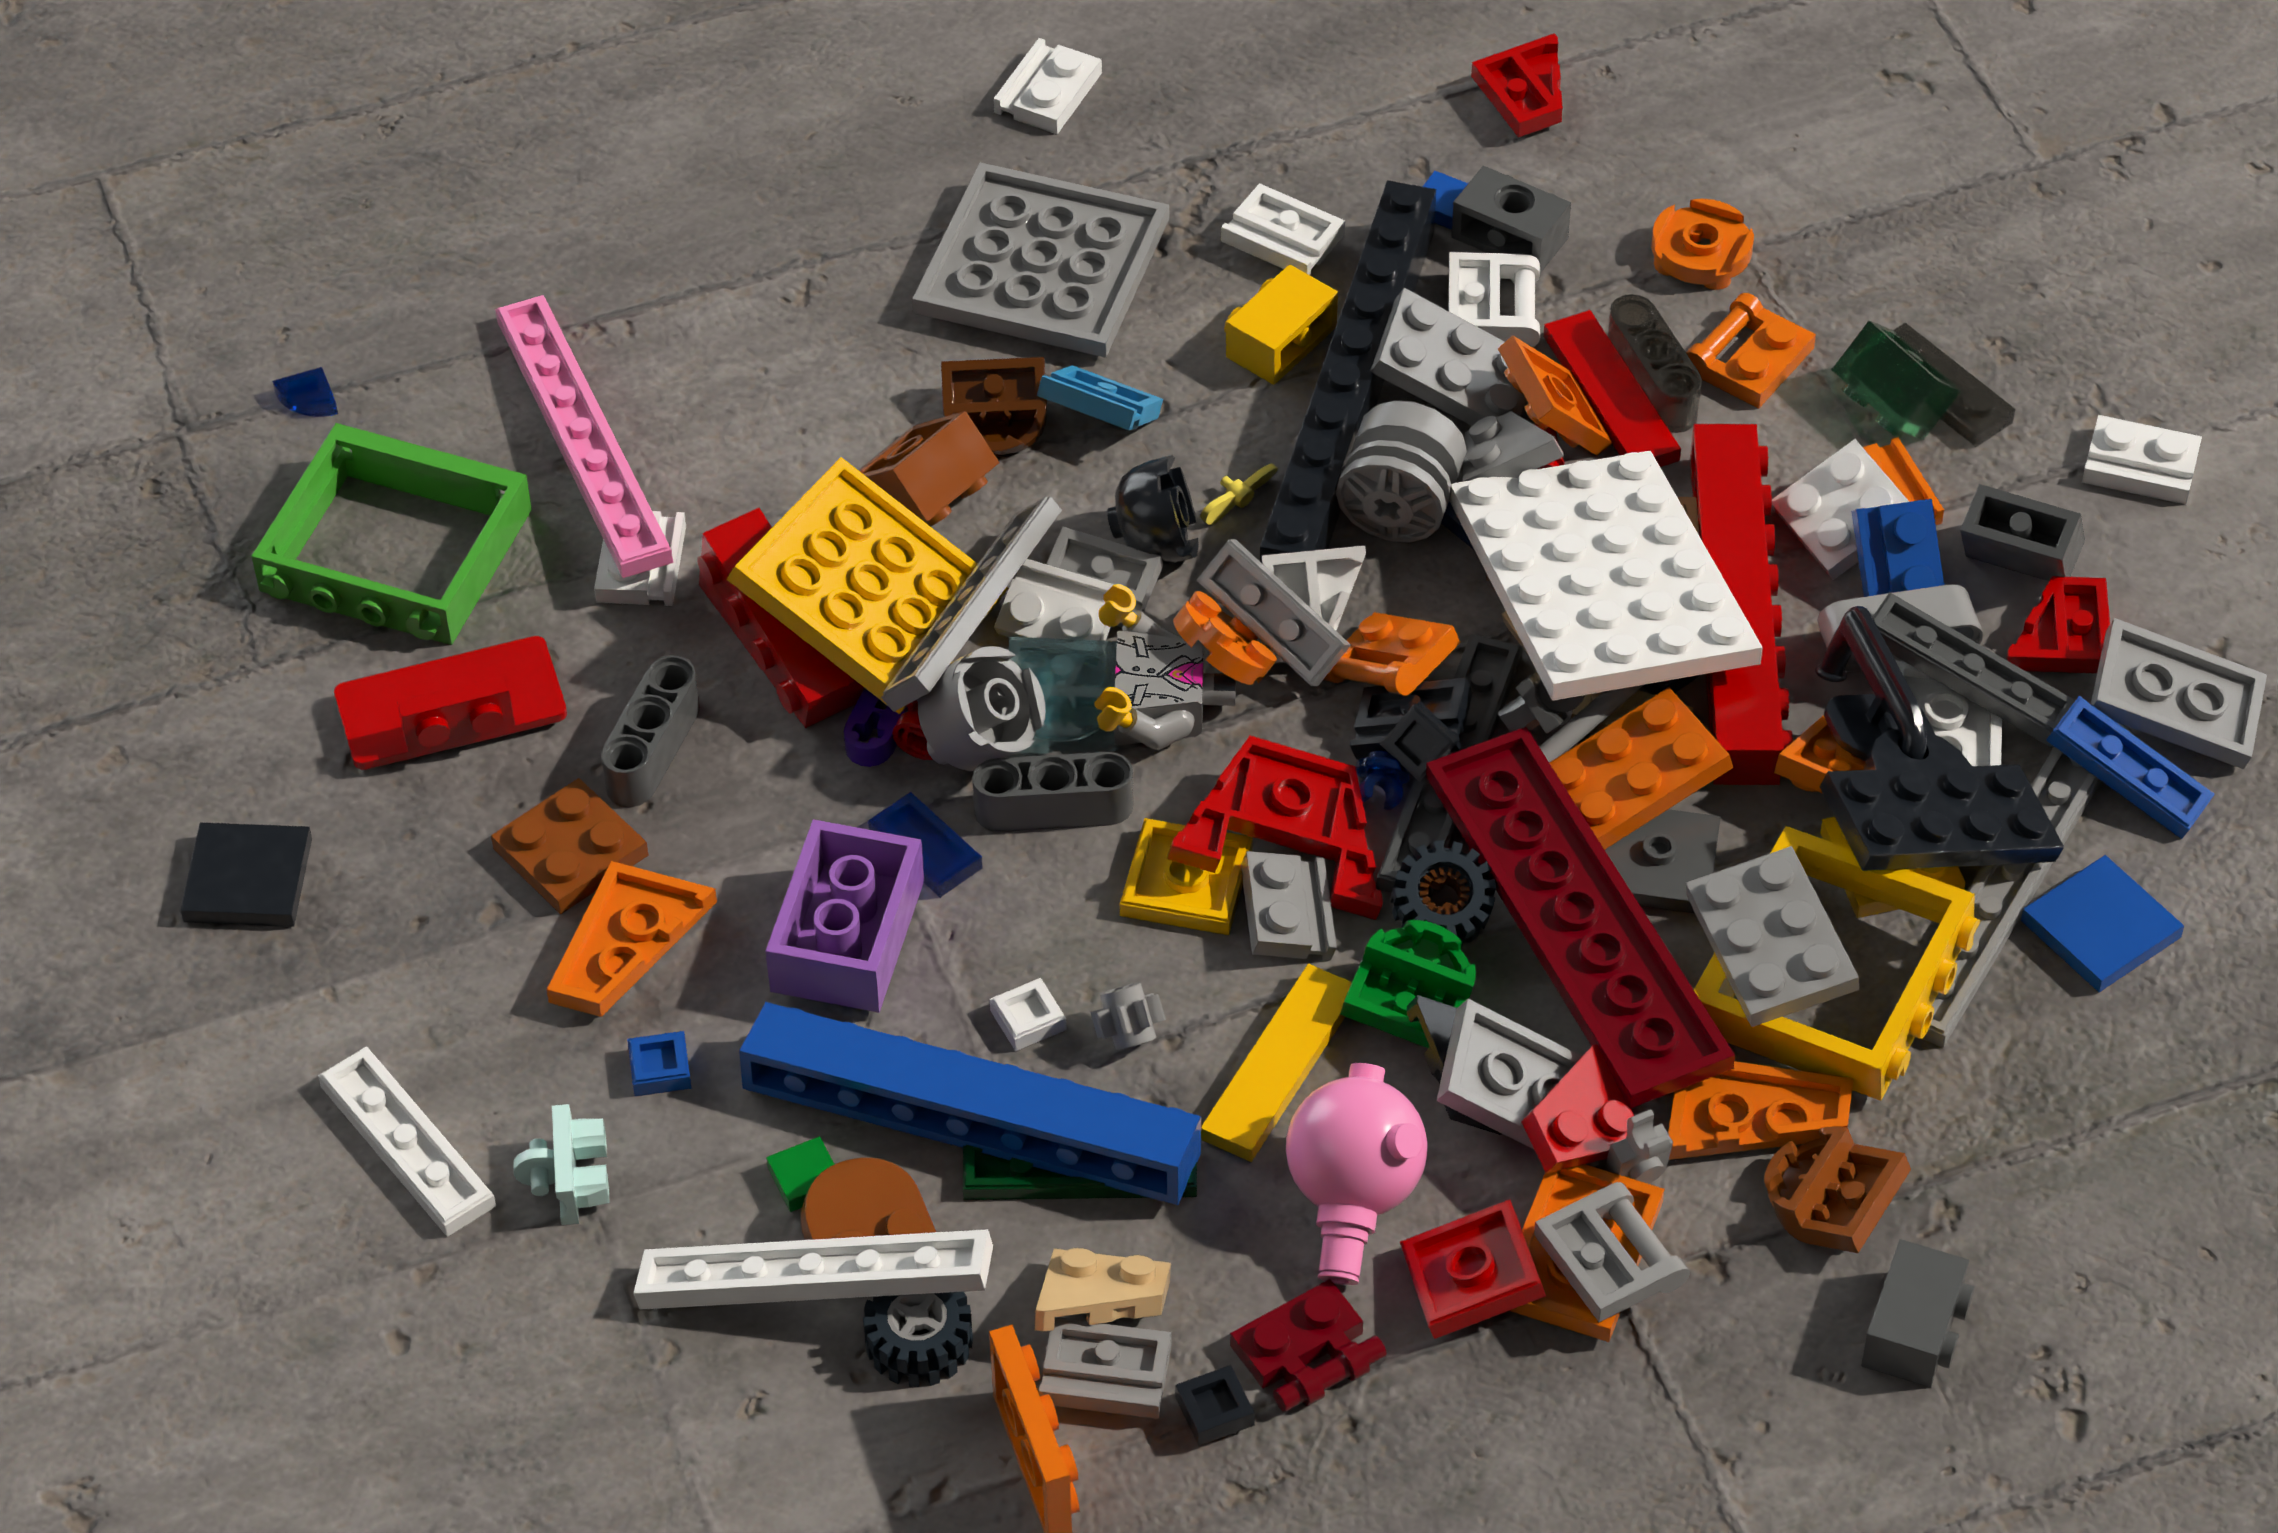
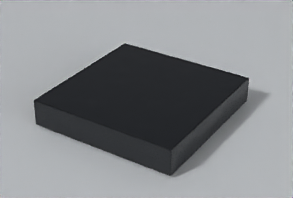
[180,822,312,927]

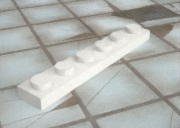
[633,1229,993,1310]

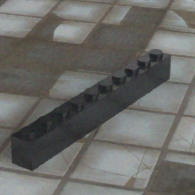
[1260,180,1436,563]

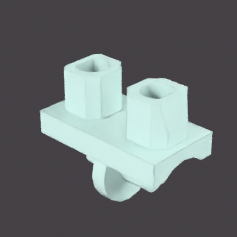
[513,1104,610,1225]

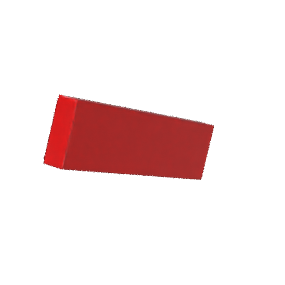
[1543,310,1681,467]

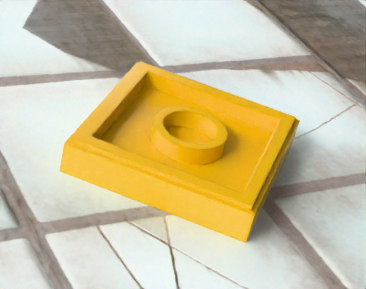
[1119,818,1253,935]

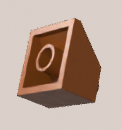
[859,411,1000,527]

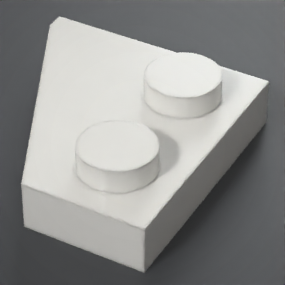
[1262,546,1366,664]

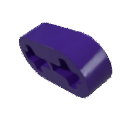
[843,688,908,767]

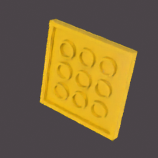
[726,457,1009,714]

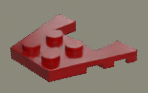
[1167,735,1383,920]

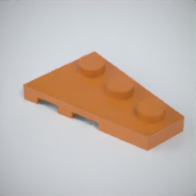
[546,861,717,1017]

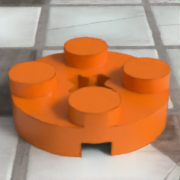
[1651,198,1754,290]
[1173,591,1277,685]

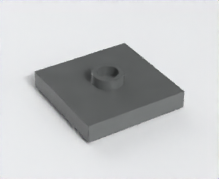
[1605,809,1721,914]

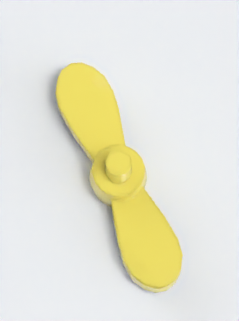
[1200,463,1278,525]

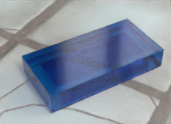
[868,792,983,898]

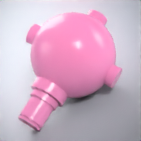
[1286,1063,1428,1285]

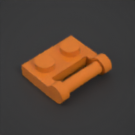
[1682,293,1816,409]
[1323,612,1460,695]

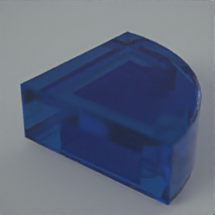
[272,367,338,417]

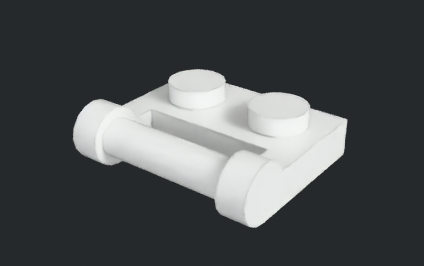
[1448,252,1540,347]

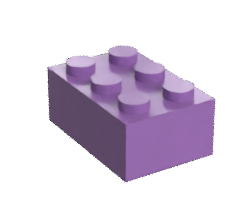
[765,819,924,1013]

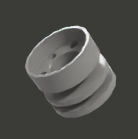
[1336,401,1467,543]

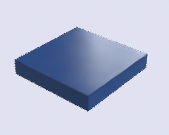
[2021,855,2184,993]

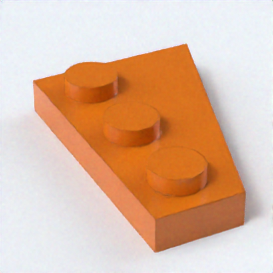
[1668,1061,1853,1160]

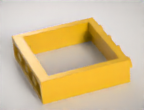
[1694,826,1980,1101]

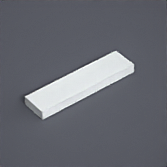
[318,1046,496,1237]

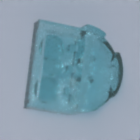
[1009,637,1117,741]

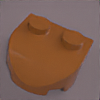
[1764,1126,1911,1254]
[801,1158,936,1240]

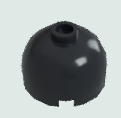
[1107,455,1199,564]

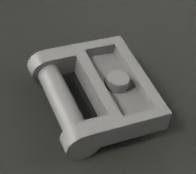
[1534,1182,1690,1322]

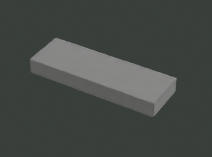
[1196,539,1351,686]

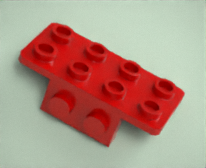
[334,636,567,770]

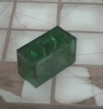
[1831,321,1961,440]

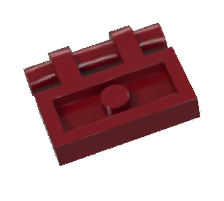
[1230,1279,1387,1412]

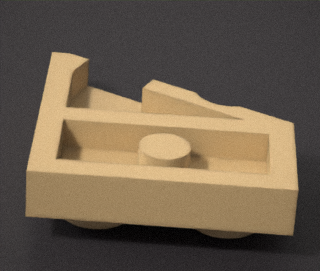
[1035,1248,1171,1332]

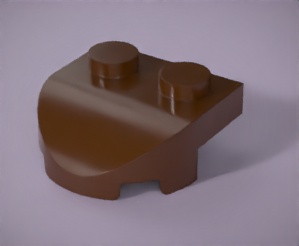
[941,357,1047,455]

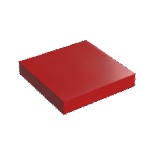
[1400,1199,1546,1339]

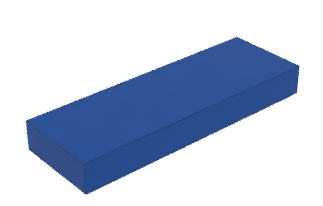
[2046,696,2215,839]

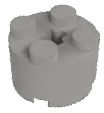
[916,646,1046,771]

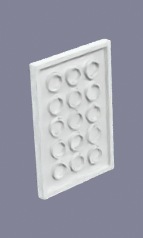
[1449,451,1763,701]

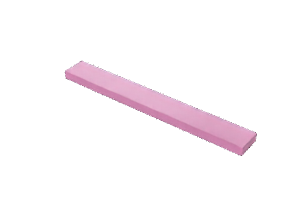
[495,295,673,578]

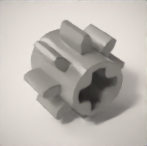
[1090,982,1166,1050]

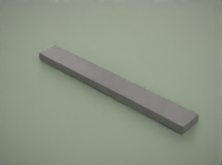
[1923,722,2129,1048]

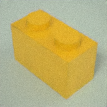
[1224,264,1338,385]

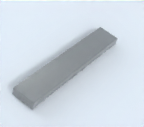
[881,496,1062,712]

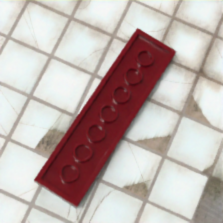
[1426,727,1735,1109]

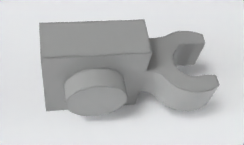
[1604,1109,1673,1184]

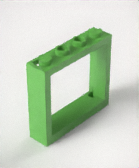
[252,423,532,645]

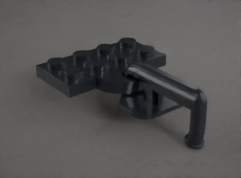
[1815,606,2064,871]

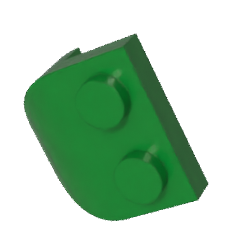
[1340,920,1476,1049]

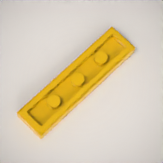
[1201,963,1352,1162]

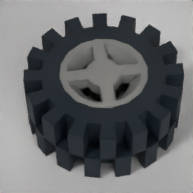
[863,1292,973,1387]

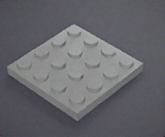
[912,162,1169,358]

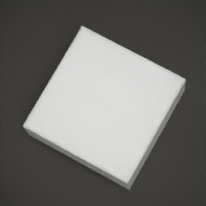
[990,978,1067,1052]

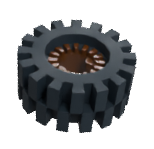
[1391,840,1496,947]

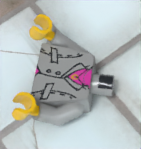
[1094,584,1236,750]

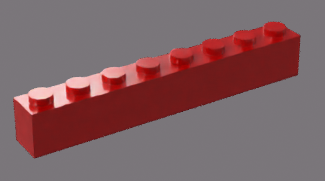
[1690,424,1793,785]

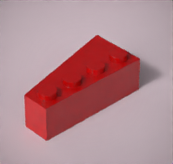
[697,507,864,728]

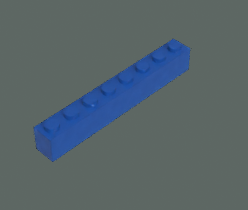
[739,1002,1201,1205]

